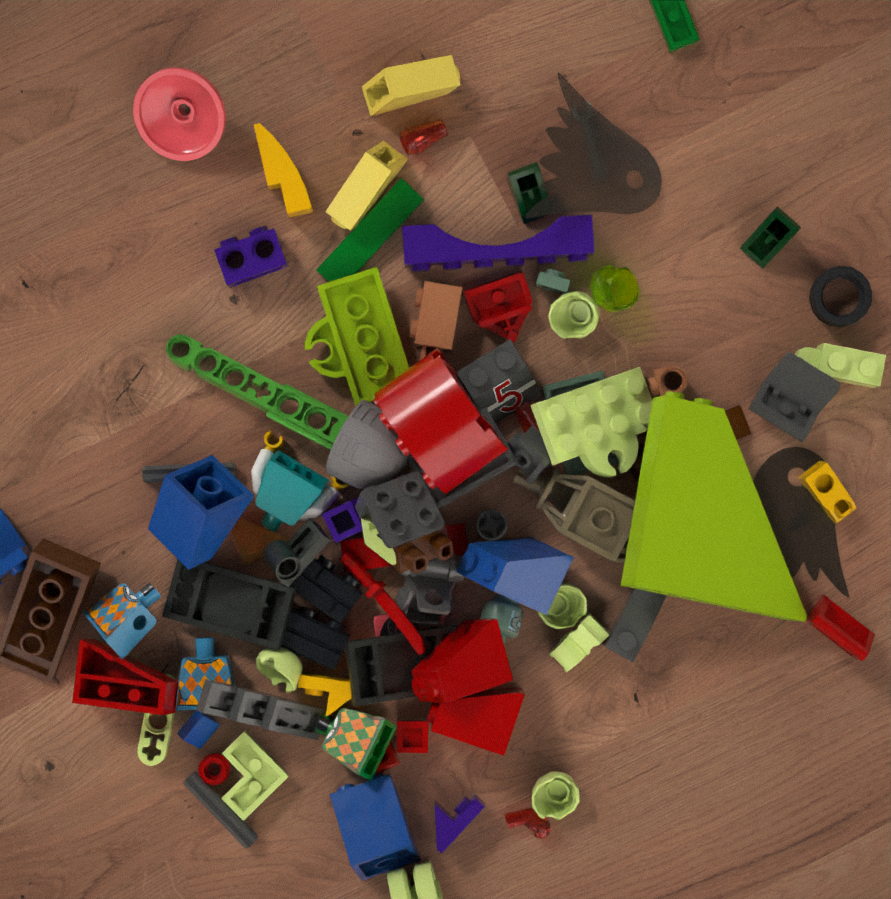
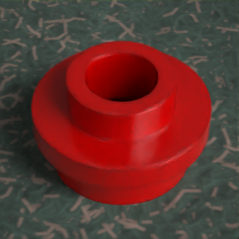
[198,753,230,785]

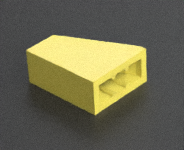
[362,55,461,116]
[325,140,408,231]

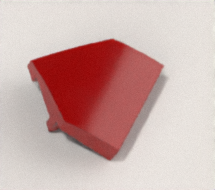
[463,270,533,343]

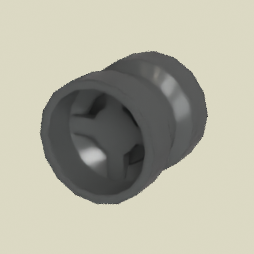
[476,509,508,541]

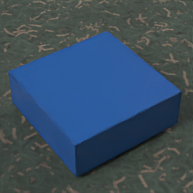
[177,710,220,749]

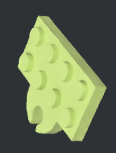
[530,367,653,478]

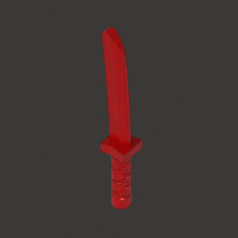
[340,551,425,655]

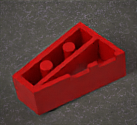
[72,638,179,715]

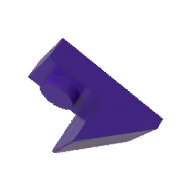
[435,794,485,854]

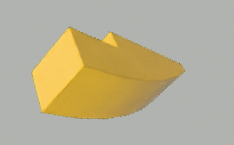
[253,123,314,218]

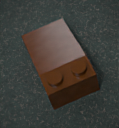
[0,538,101,683]

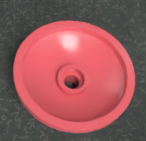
[133,67,226,161]

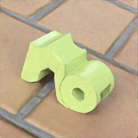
[549,612,610,672]

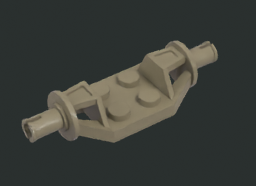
[513,469,635,563]

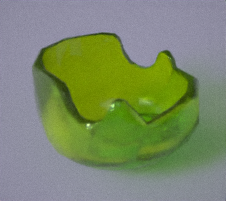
[590,264,640,313]

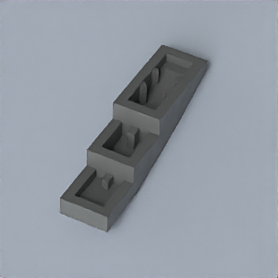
[196,679,327,740]

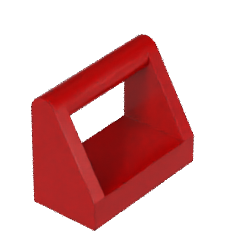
[806,595,875,661]

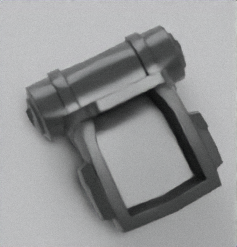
[395,553,465,628]

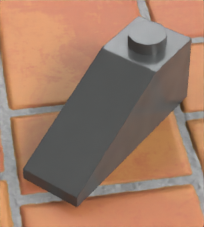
[602,588,667,662]

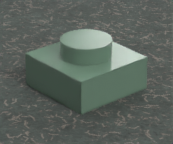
[535,269,570,295]

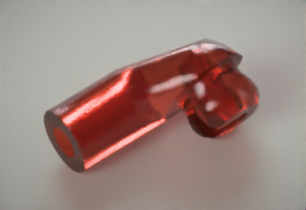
[504,808,550,839]

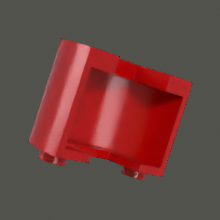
[373,348,508,494]

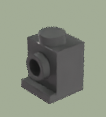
[507,425,551,484]

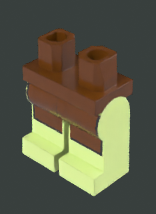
[361,515,454,574]

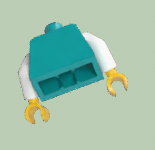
[251,431,349,531]

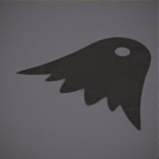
[525,72,662,218]
[753,447,849,597]

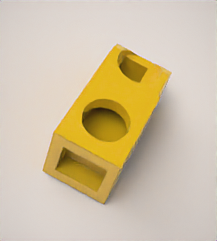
[797,461,857,524]

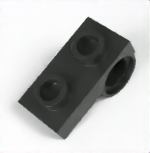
[263,518,331,587]

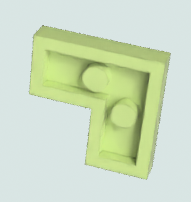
[221,730,289,821]

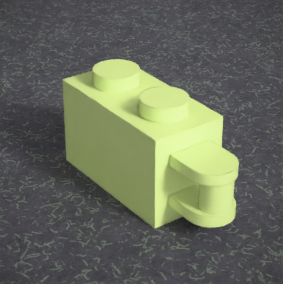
[795,343,886,388]

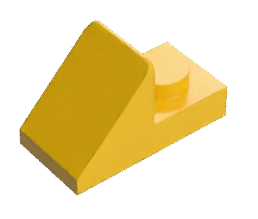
[298,672,352,717]

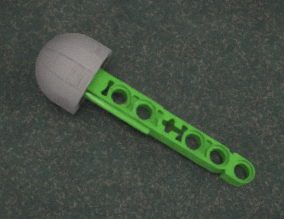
[166,334,408,489]

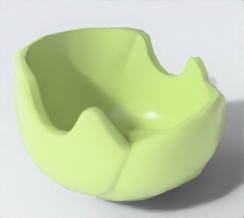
[548,291,600,339]
[537,582,587,629]
[256,647,302,693]
[532,771,580,820]

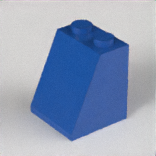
[148,455,254,570]
[456,537,574,615]
[330,773,421,881]

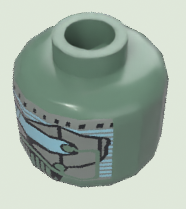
[480,595,523,644]

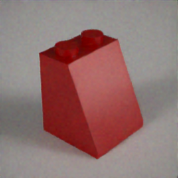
[411,618,513,703]
[427,687,525,756]

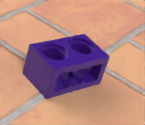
[214,226,289,288]

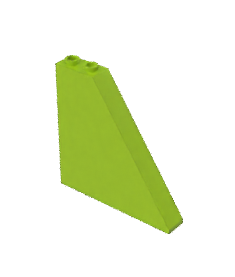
[621,391,807,622]

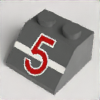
[456,339,542,423]

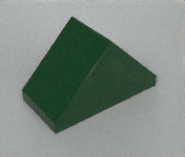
[506,162,553,224]
[740,206,801,268]

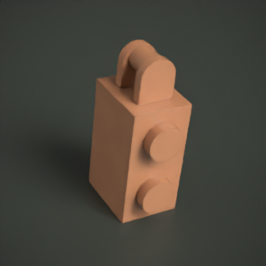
[409,281,462,360]

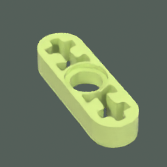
[137,674,177,766]

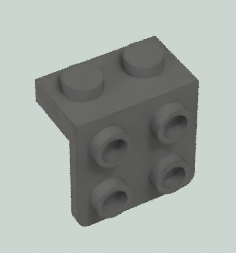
[748,352,840,442]
[355,471,444,548]

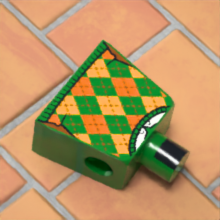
[316,708,397,781]

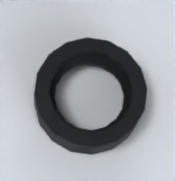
[809,266,873,327]

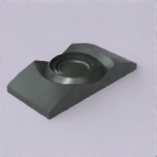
[162,559,296,650]
[345,625,459,706]

